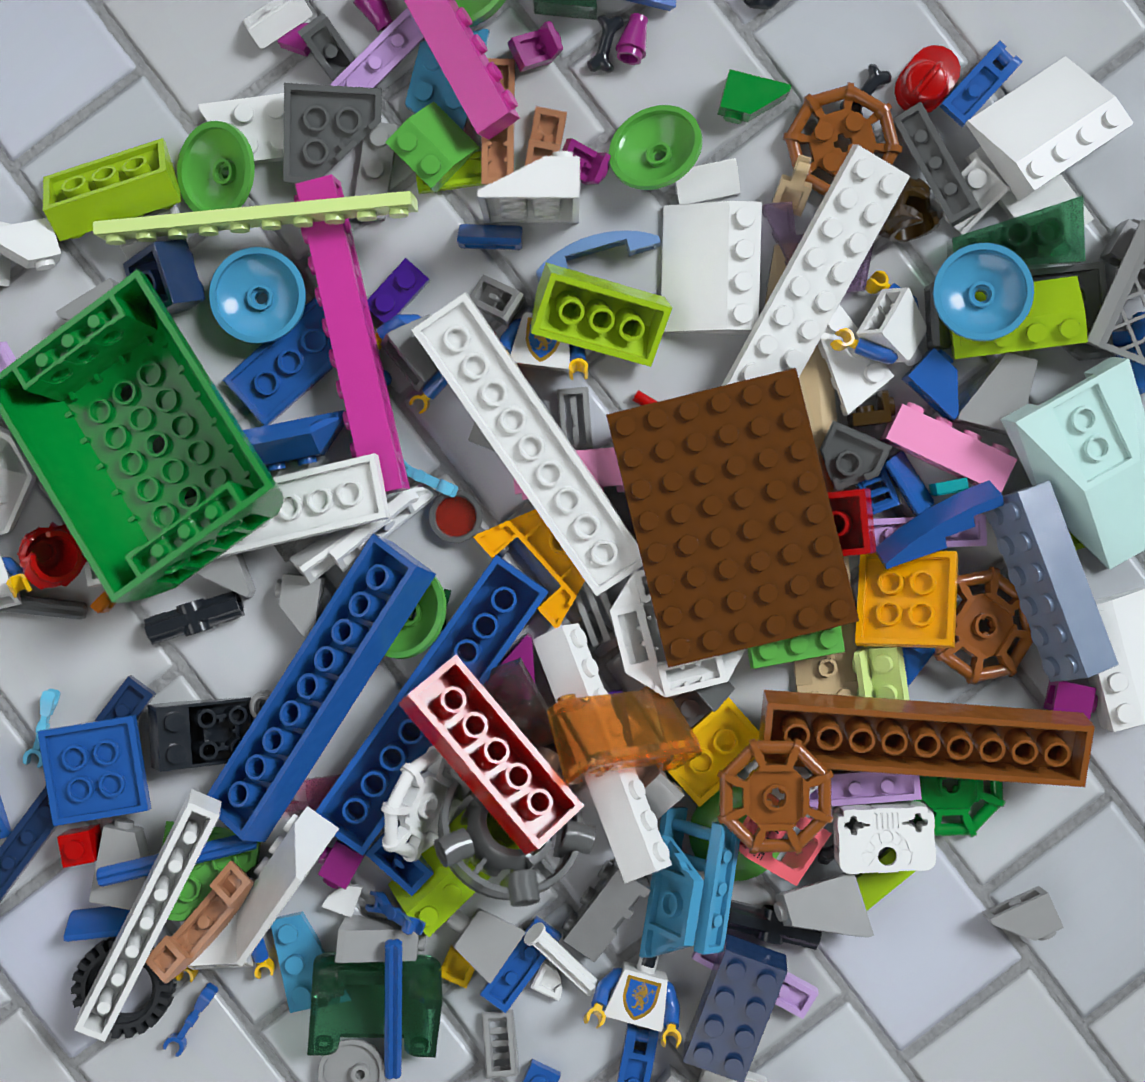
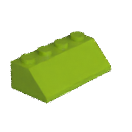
[43,138,181,241]
[530,262,673,367]
[949,276,1088,359]
[388,807,520,937]

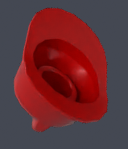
[894,45,961,113]

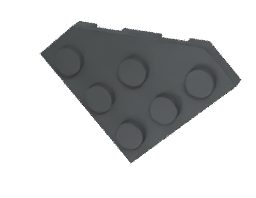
[283,83,382,183]
[1029,262,1115,361]

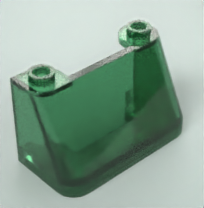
[307,952,443,1058]

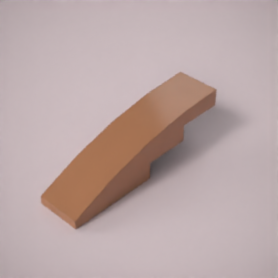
[481,58,515,185]

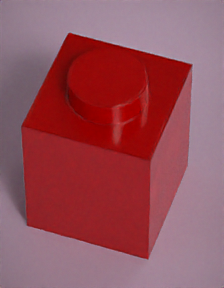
[57,824,102,868]

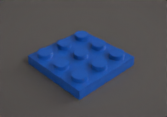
[37,714,152,826]

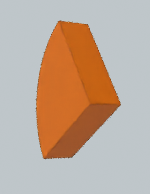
[90,591,116,614]

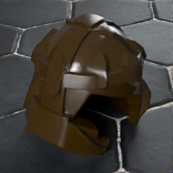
[879,176,943,242]

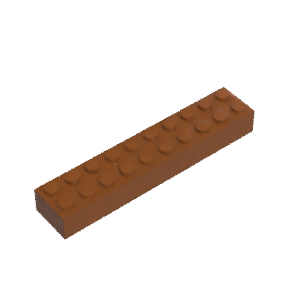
[758,690,1095,787]

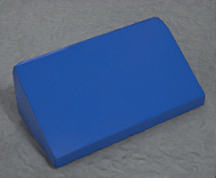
[457,224,523,250]
[884,451,934,516]
[63,906,130,942]

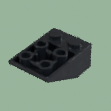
[147,697,253,772]

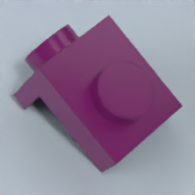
[507,21,563,72]
[562,138,611,185]

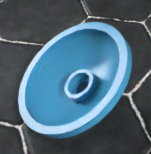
[933,243,1034,341]
[209,247,306,344]

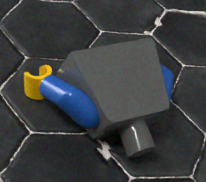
[375,314,448,414]

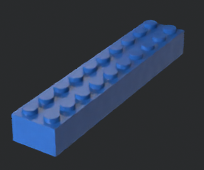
[207,534,436,842]
[315,555,549,856]

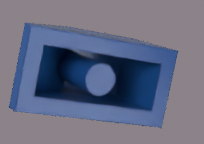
[902,348,959,421]

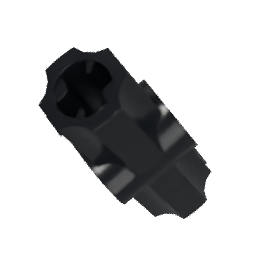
[144,591,245,645]
[727,900,822,950]

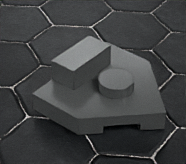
[819,420,892,492]

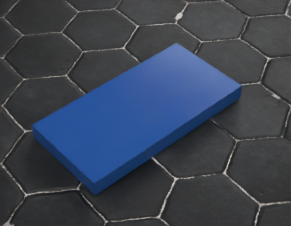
[223,296,333,426]

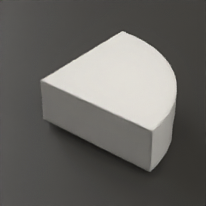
[322,884,363,918]
[530,958,562,1001]

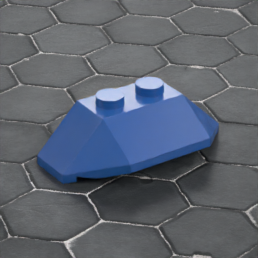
[243,410,345,472]

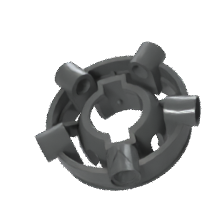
[434,747,596,907]

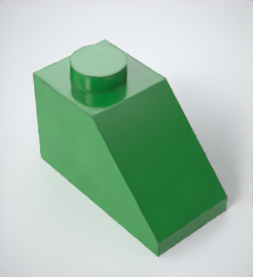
[717,69,791,124]

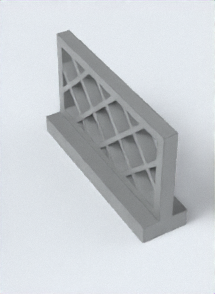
[1085,219,1145,366]

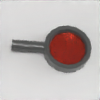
[429,490,510,558]

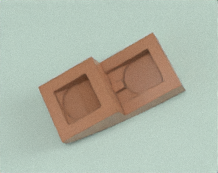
[524,106,568,167]

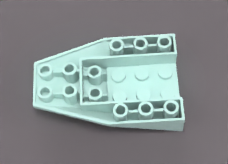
[1000,357,1145,570]

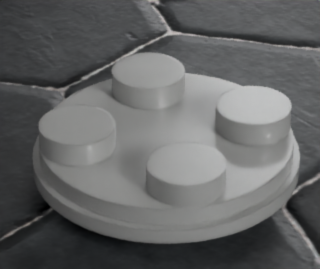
[318,1039,385,1082]

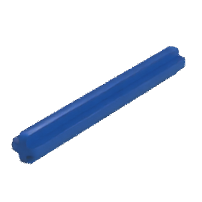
[96,835,257,887]
[384,939,402,1080]

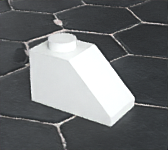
[0,218,61,271]

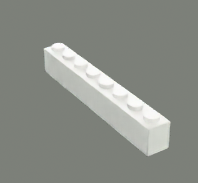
[533,623,672,883]
[74,789,222,1042]

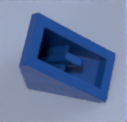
[365,832,434,896]

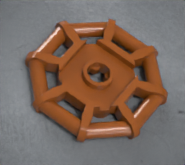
[783,82,903,196]
[933,567,1033,685]
[717,738,834,855]

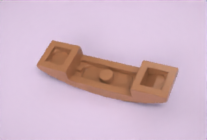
[145,860,254,983]

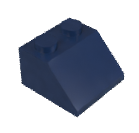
[123,239,206,315]

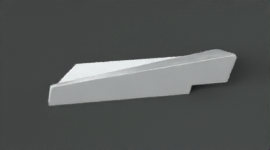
[290,482,438,584]

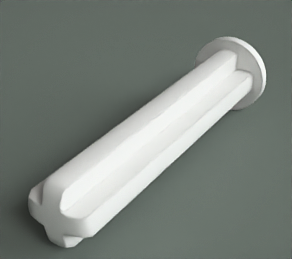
[524,922,599,996]

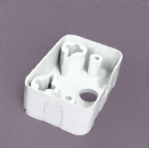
[832,801,936,874]

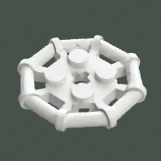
[381,746,463,862]

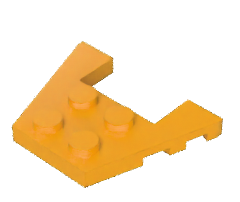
[473,509,585,629]

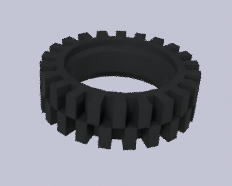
[71,936,177,1039]

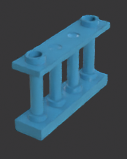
[659,807,740,955]

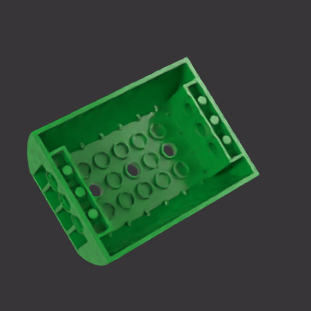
[0,269,284,603]

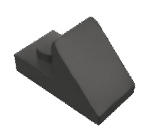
[298,13,355,82]
[667,681,735,730]

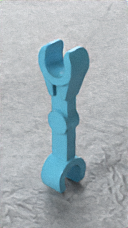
[403,459,458,498]
[23,688,61,768]

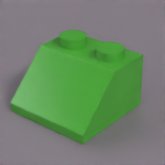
[385,101,480,193]

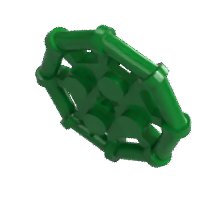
[897,775,1006,838]

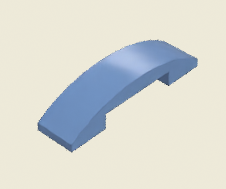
[536,230,661,283]

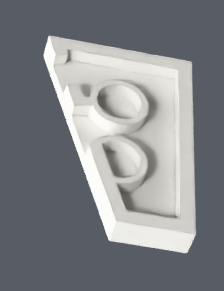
[817,304,894,416]

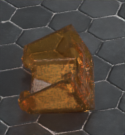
[547,686,702,786]

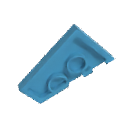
[271,911,353,1013]

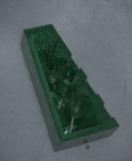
[947,195,1086,267]

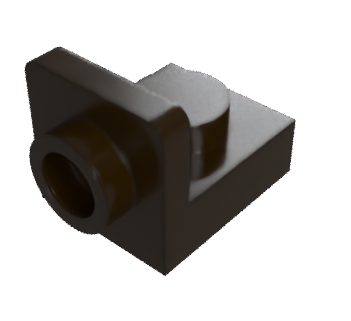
[847,390,895,428]

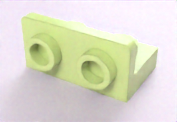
[852,646,910,700]

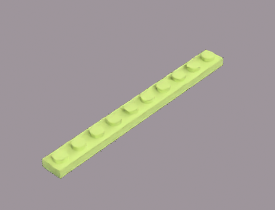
[93,191,418,245]

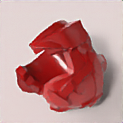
[17,522,87,590]

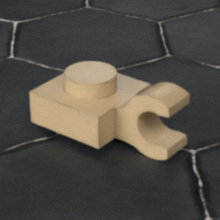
[771,154,812,217]

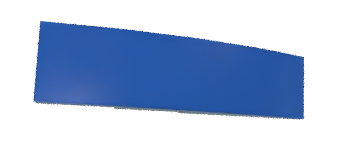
[875,480,1004,569]

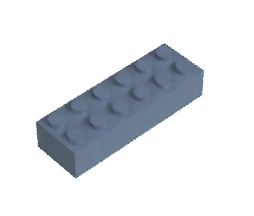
[986,480,1119,682]

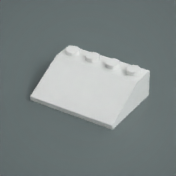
[966,56,1133,201]
[477,151,580,223]
[661,201,762,335]
[1088,587,1145,732]
[236,806,339,967]

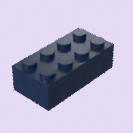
[683,934,788,1082]

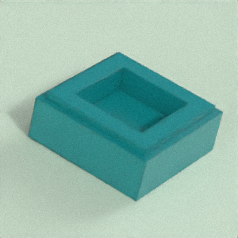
[928,478,969,496]

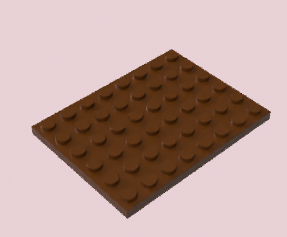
[606,368,859,668]

